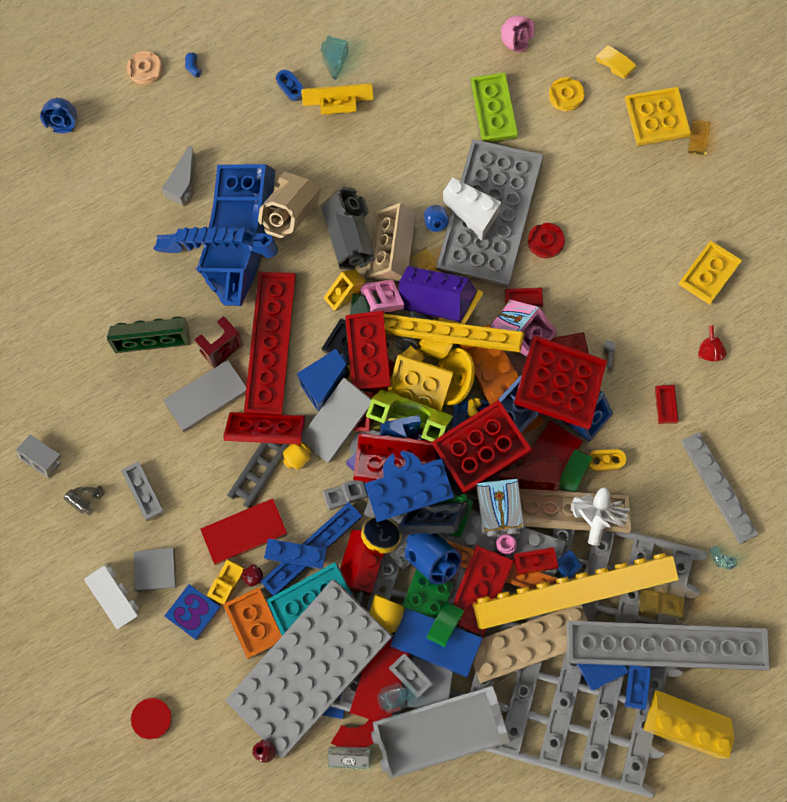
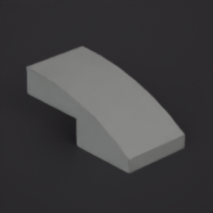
[322,480,367,511]

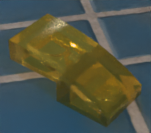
[687,119,711,156]
[410,248,443,273]
[638,590,685,618]

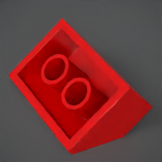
[340,530,385,597]

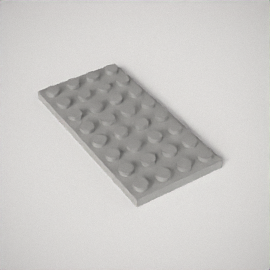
[436,139,543,287]
[225,580,393,759]

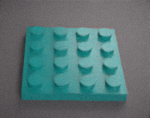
[266,562,354,636]

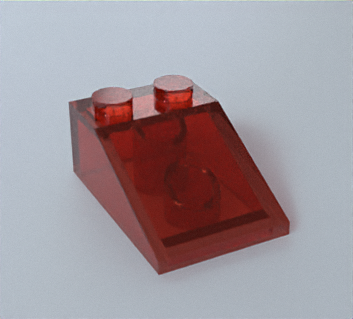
[499,456,562,491]

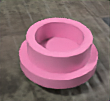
[496,534,517,555]

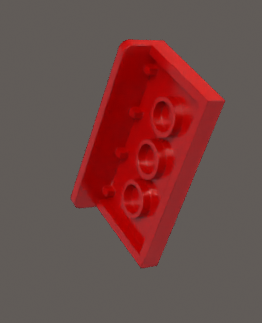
[353,433,436,482]

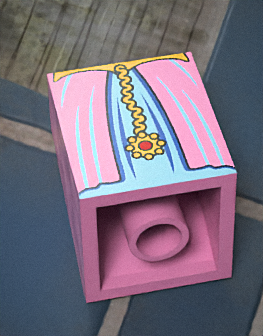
[489,300,557,356]

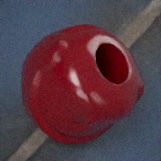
[241,564,264,587]
[252,740,276,763]

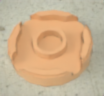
[127,51,163,84]

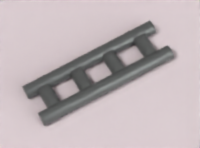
[227,443,290,508]

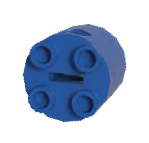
[405,533,461,585]

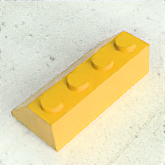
[418,290,483,363]
[643,690,735,759]

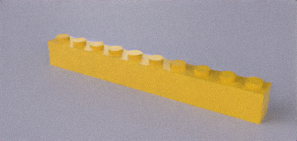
[473,553,679,629]

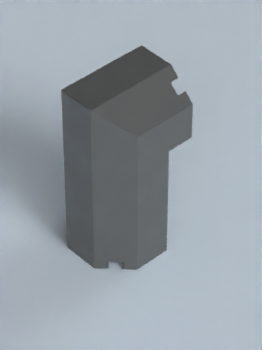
[320,186,375,270]

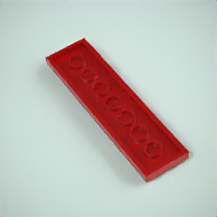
[244,272,296,415]

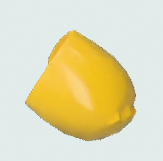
[369,594,405,634]

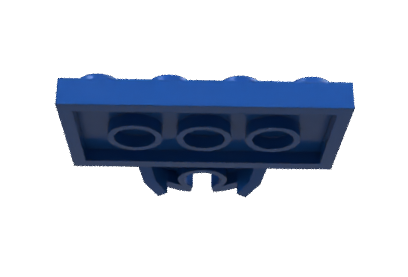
[364,451,454,522]

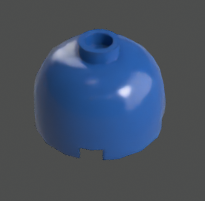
[40,97,77,134]

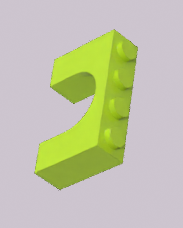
[366,389,454,442]

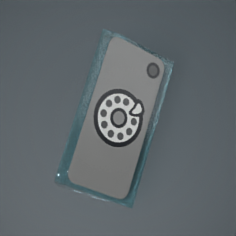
[328,747,370,769]

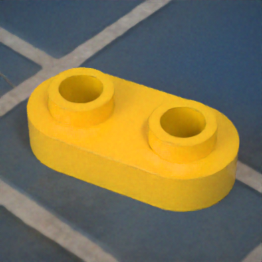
[589,449,626,471]

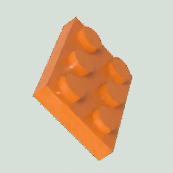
[223,587,282,660]

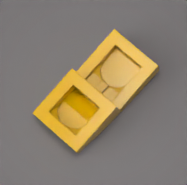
[596,45,636,79]
[207,559,245,604]

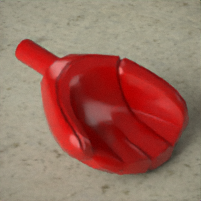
[698,325,727,362]

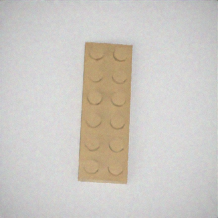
[519,489,631,533]
[473,605,588,684]

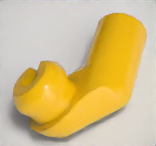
[468,397,482,417]

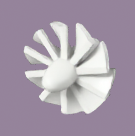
[570,487,630,546]

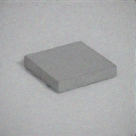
[134,548,176,592]

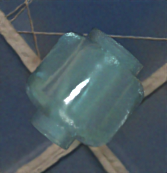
[377,683,410,713]

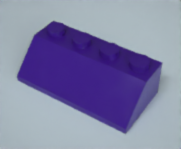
[399,266,477,323]

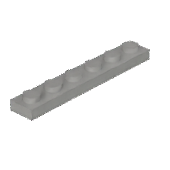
[681,432,758,545]

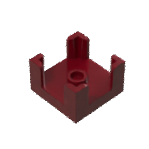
[194,316,243,368]

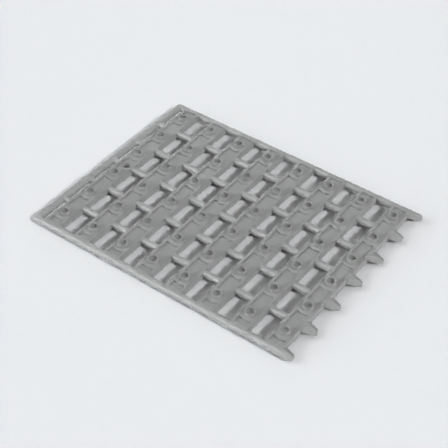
[330,493,707,798]

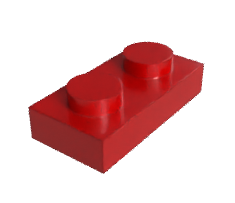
[513,547,558,575]

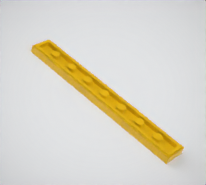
[384,314,525,352]

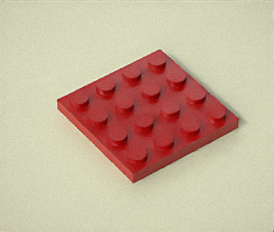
[514,335,607,430]

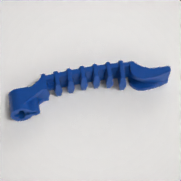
[153,227,279,258]

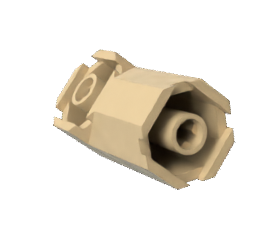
[258,172,321,238]

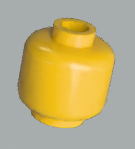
[283,441,312,470]

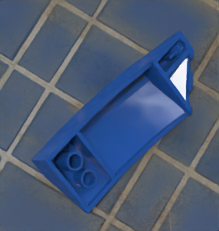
[195,164,276,306]

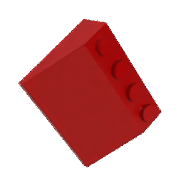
[431,400,532,495]

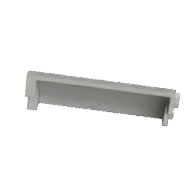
[371,686,510,779]

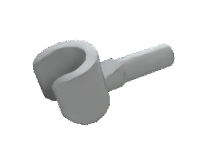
[604,340,616,368]

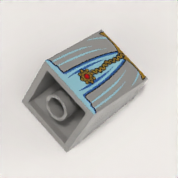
[476,479,524,537]

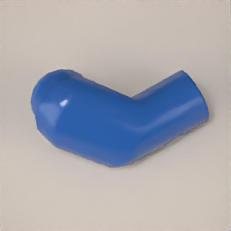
[185,52,202,78]

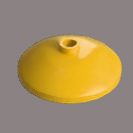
[437,348,475,406]

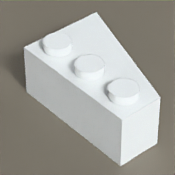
[443,177,501,241]
[84,563,139,629]

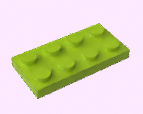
[470,72,518,142]

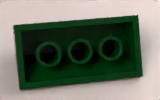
[107,316,190,353]

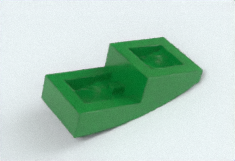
[557,449,593,492]
[426,602,464,647]

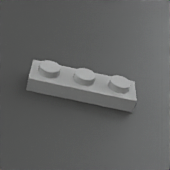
[121,461,164,521]

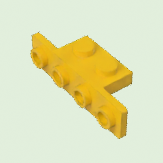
[301,83,373,115]

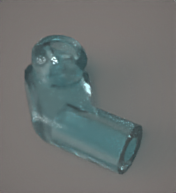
[709,546,737,569]

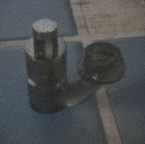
[63,485,105,516]

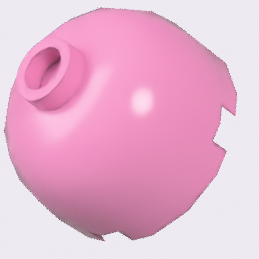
[501,15,535,53]

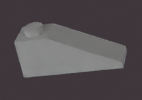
[162,146,195,206]

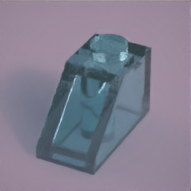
[320,36,348,80]

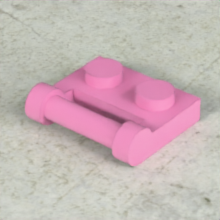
[360,279,404,313]

